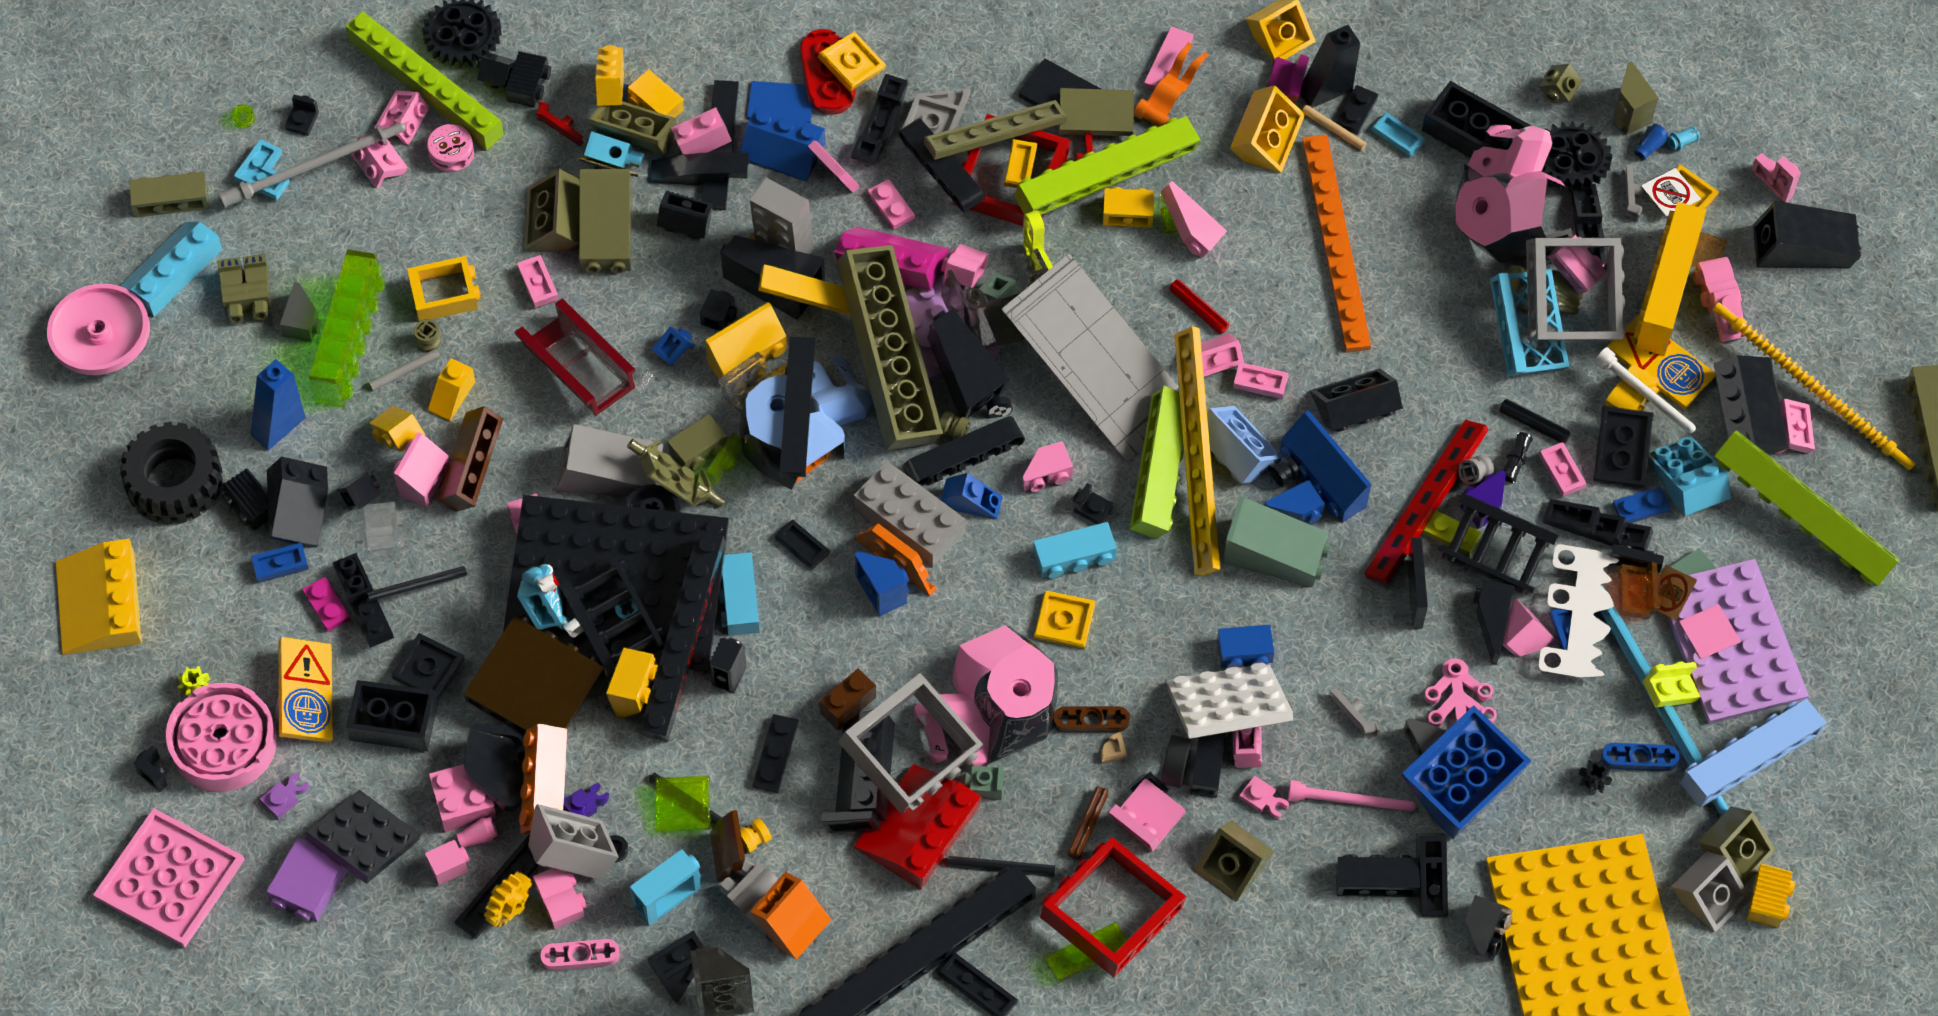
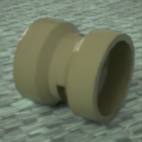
[414,319,441,352]
[940,410,971,440]

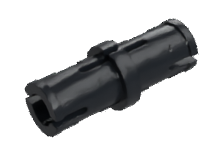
[1503,432,1533,484]

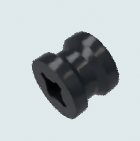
[1268,455,1300,487]

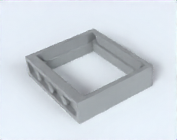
[1526,238,1626,341]
[838,673,983,814]

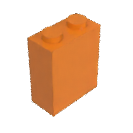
[750,872,831,960]

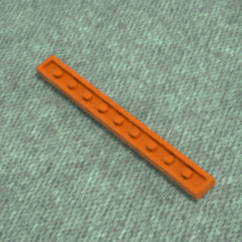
[1302,134,1371,352]

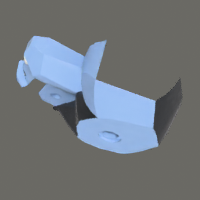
[740,355,874,490]

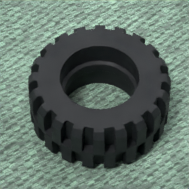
[120,422,223,524]

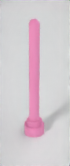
[1288,780,1416,812]

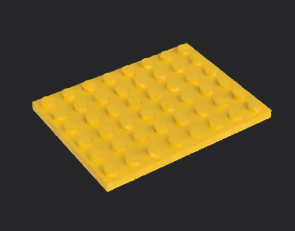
[1485,834,1690,1016]

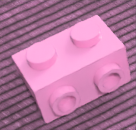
[351,135,408,188]

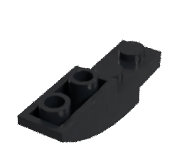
[332,553,394,648]

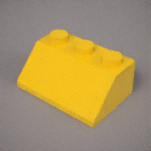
[1230,85,1305,173]
[705,302,787,386]

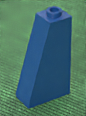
[251,359,306,451]

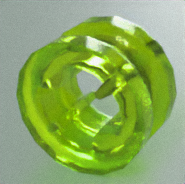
[232,104,255,128]

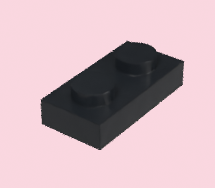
[1336,85,1379,135]
[1610,544,1664,575]

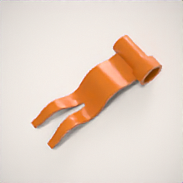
[1133,42,1209,127]

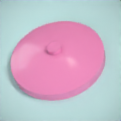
[47,284,150,375]

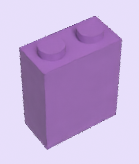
[266,837,347,922]

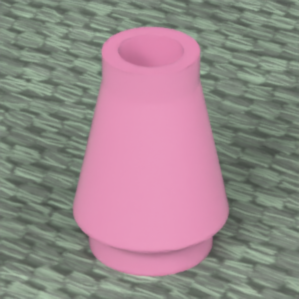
[457,817,499,848]

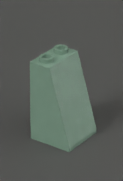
[1223,496,1331,587]

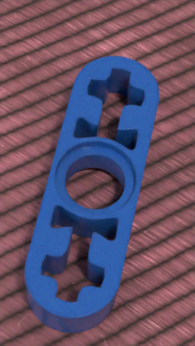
[1601,743,1679,771]

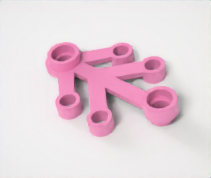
[1424,658,1497,728]

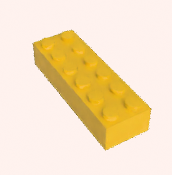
[1633,202,1707,356]

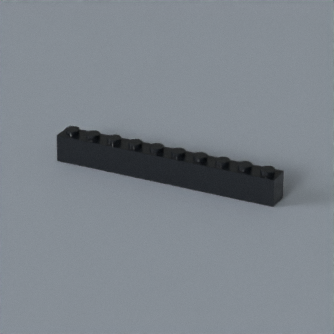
[799,864,1036,1016]

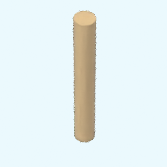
[1302,105,1367,151]

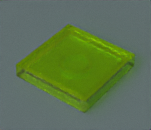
[656,776,710,832]

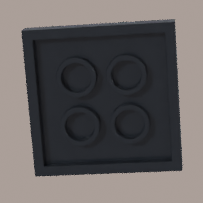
[305,789,420,884]

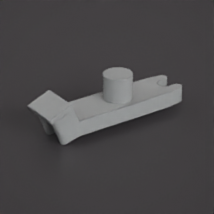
[1625,165,1644,222]
[1329,687,1380,738]

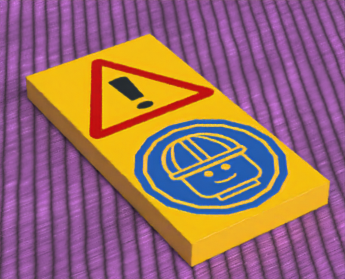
[1607,315,1716,410]
[278,637,333,743]

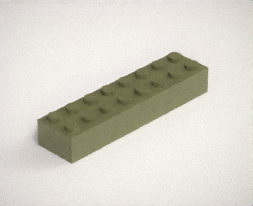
[837,245,943,451]

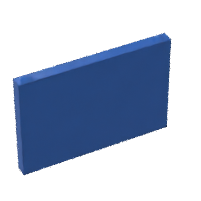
[747,81,813,123]

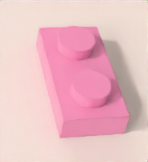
[868,179,915,230]
[517,255,559,308]
[1711,287,1745,342]
[1233,362,1288,399]
[1539,442,1586,497]

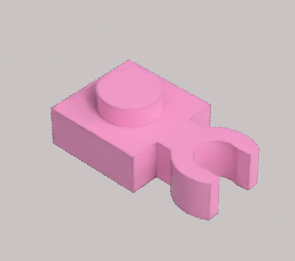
[1239,776,1289,820]

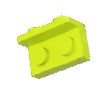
[1642,662,1701,708]

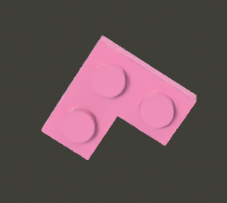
[1751,153,1801,202]

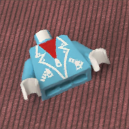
[517,564,584,638]

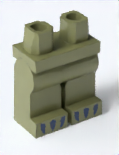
[217,254,271,324]

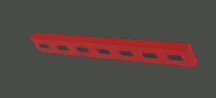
[1364,420,1489,584]

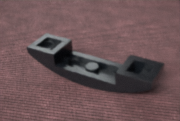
[851,74,909,165]

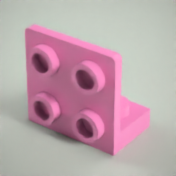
[1109,779,1186,852]

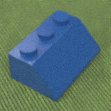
[740,105,826,182]

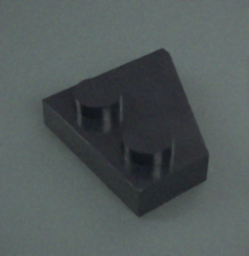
[647,930,708,1004]

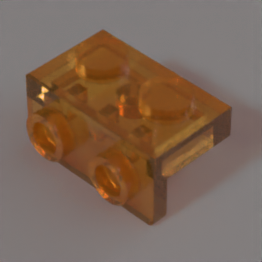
[1618,562,1661,619]

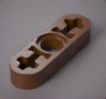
[1053,706,1130,733]

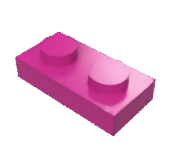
[303,577,351,632]

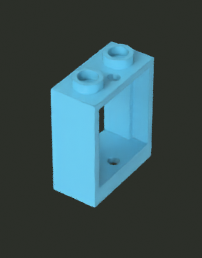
[630,849,701,926]

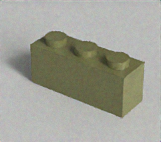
[129,172,209,217]

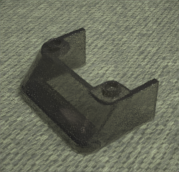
[940,248,1048,350]

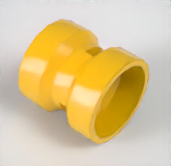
[740,817,772,854]

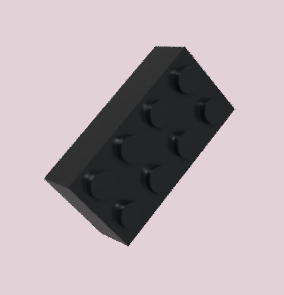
[1422,81,1532,158]

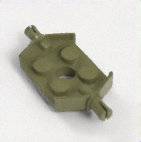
[627,439,725,508]

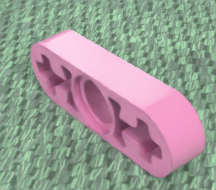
[540,939,620,971]

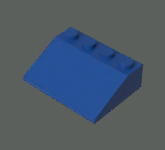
[1401,705,1531,839]

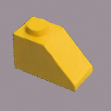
[428,358,475,421]

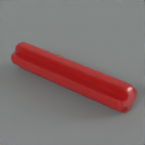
[1169,279,1229,334]

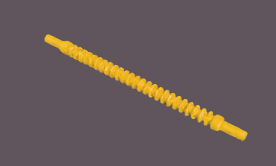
[1713,302,1916,471]

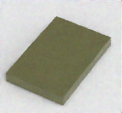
[1059,88,1134,136]

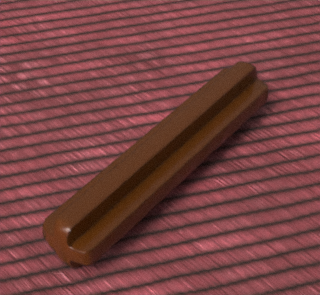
[1067,786,1108,859]

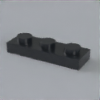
[752,714,799,793]

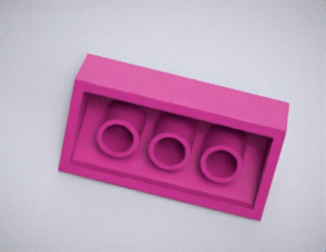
[834,227,949,291]

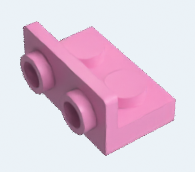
[374,90,429,145]
[1776,398,1815,454]

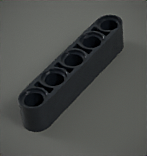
[898,118,985,213]
[902,416,1025,486]

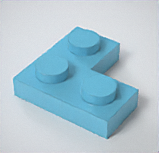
[234,139,290,201]

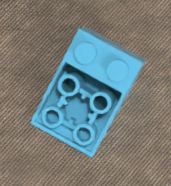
[1648,436,1731,516]

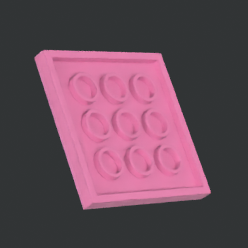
[93,808,245,948]

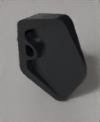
[464,724,525,812]

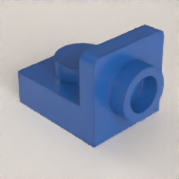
[652,326,696,366]

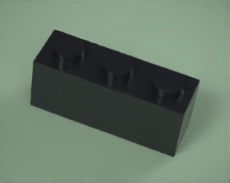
[1336,854,1420,897]

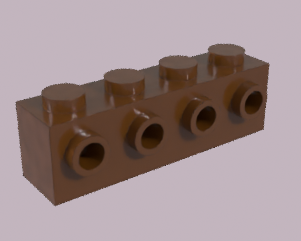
[437,406,504,512]

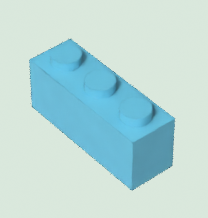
[1033,522,1117,579]
[719,552,760,636]

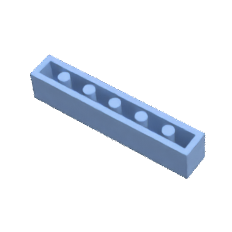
[1680,699,1826,808]

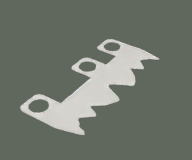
[1539,544,1619,677]

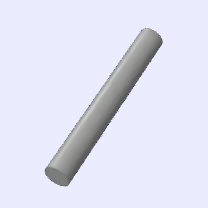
[368,349,440,391]

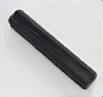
[1499,399,1571,444]

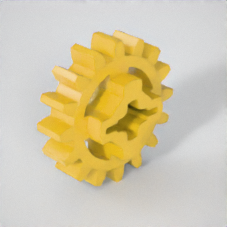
[484,872,532,928]

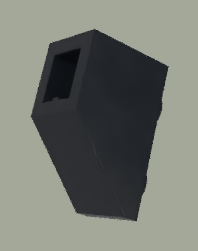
[1466,895,1513,961]

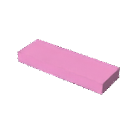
[1144,27,1194,90]

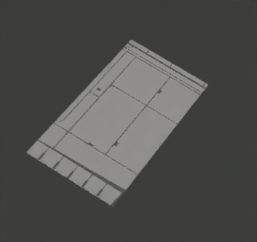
[1002,254,1179,461]

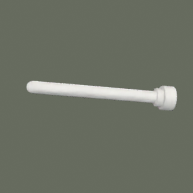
[1594,347,1696,433]

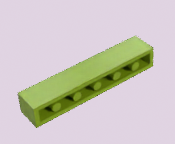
[1130,386,1184,539]

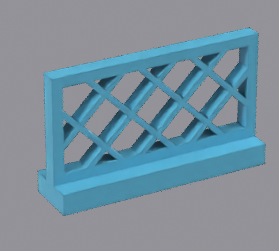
[1490,269,1569,377]

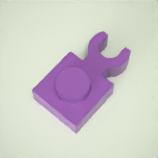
[260,773,309,819]

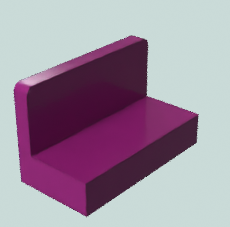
[1267,54,1310,103]

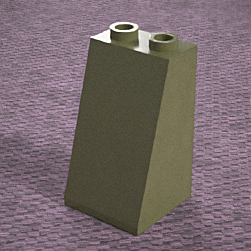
[579,169,633,274]

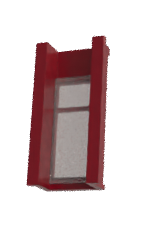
[514,298,636,416]

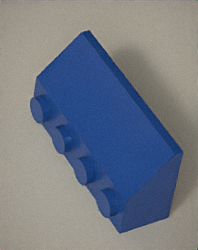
[1280,410,1371,523]

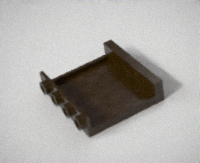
[464,616,605,734]

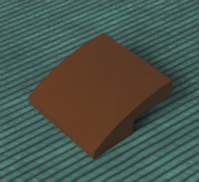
[710,810,745,883]

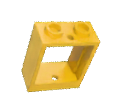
[407,256,481,321]

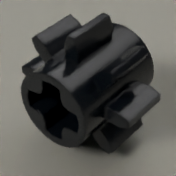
[1579,760,1612,793]

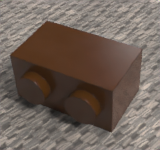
[819,668,876,730]

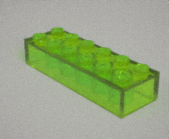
[309,249,385,408]

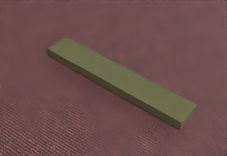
[924,100,1067,160]

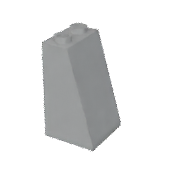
[556,424,663,497]

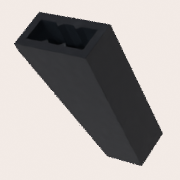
[1300,25,1360,108]

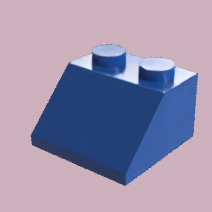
[854,551,909,617]

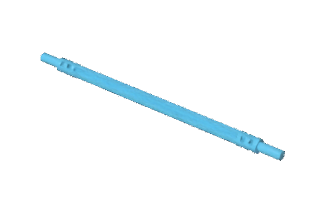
[1572,556,1729,816]

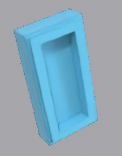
[1371,112,1425,158]

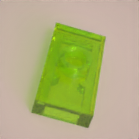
[707,433,742,487]

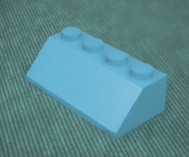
[120,222,222,317]

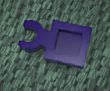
[563,783,609,817]

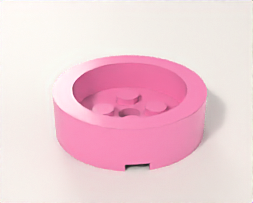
[166,683,277,792]

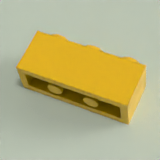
[595,45,624,106]

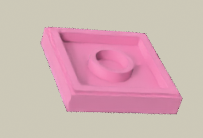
[808,141,860,193]

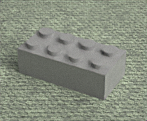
[750,177,814,254]
[853,461,966,568]

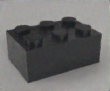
[346,680,438,752]

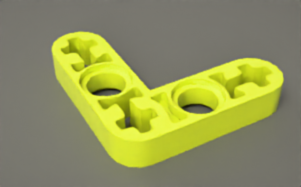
[1023,210,1053,276]

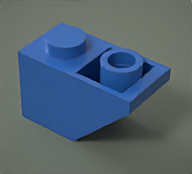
[941,473,1003,519]

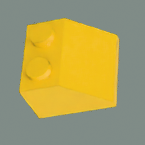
[1246,0,1316,61]
[606,648,659,718]

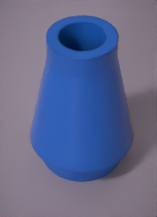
[1634,123,1669,160]

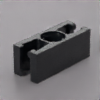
[1191,732,1226,798]

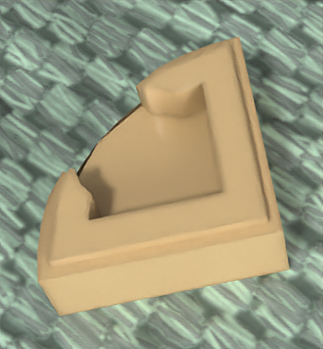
[1101,732,1127,764]

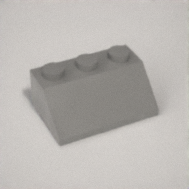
[529,804,618,880]

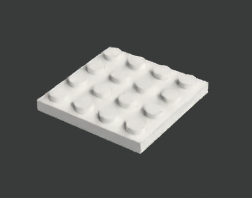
[1167,663,1293,738]

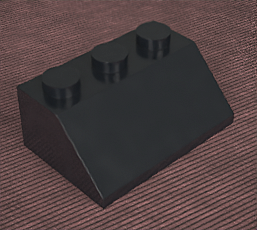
[1310,368,1403,432]

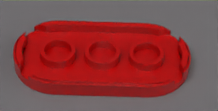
[800,29,856,115]

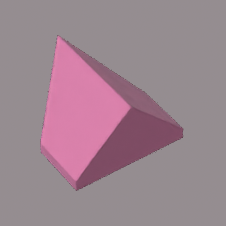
[1502,599,1559,657]

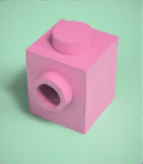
[425,839,470,885]

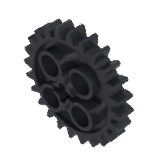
[422,0,502,68]
[1541,121,1612,191]

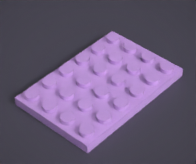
[1657,559,1809,724]

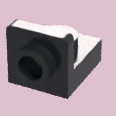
[285,94,319,136]
[1073,483,1114,524]
[134,745,167,792]

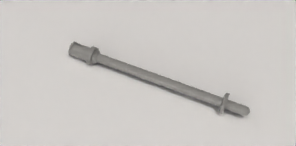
[219,122,406,208]

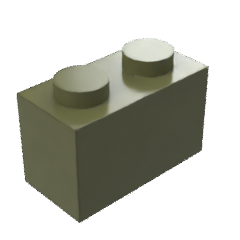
[667,414,728,471]

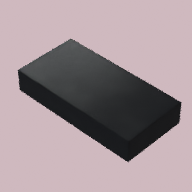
[775,519,830,570]
[821,810,881,833]

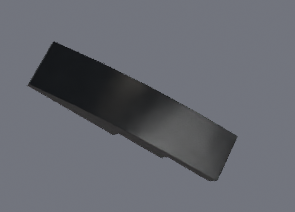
[649,152,749,185]
[1571,184,1607,271]
[1543,499,1653,551]

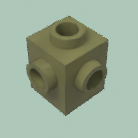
[1538,63,1583,103]

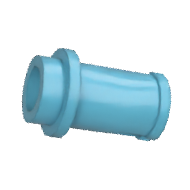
[1667,126,1700,151]

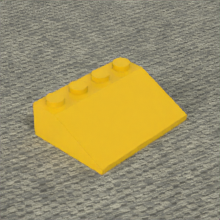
[56,539,142,655]

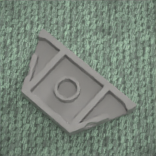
[903,88,970,134]

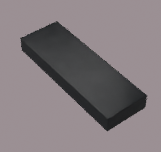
[938,952,1018,1016]

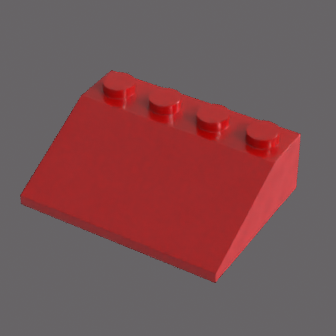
[854,764,981,890]

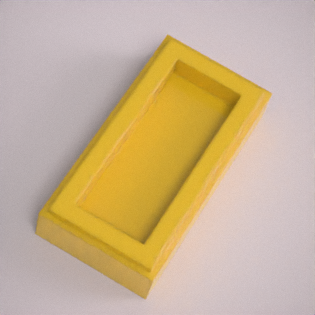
[1004,139,1037,188]

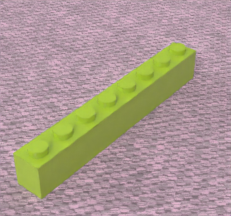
[345,11,504,151]
[1014,116,1201,215]
[1715,431,1900,586]

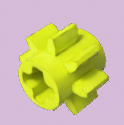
[177,666,210,697]

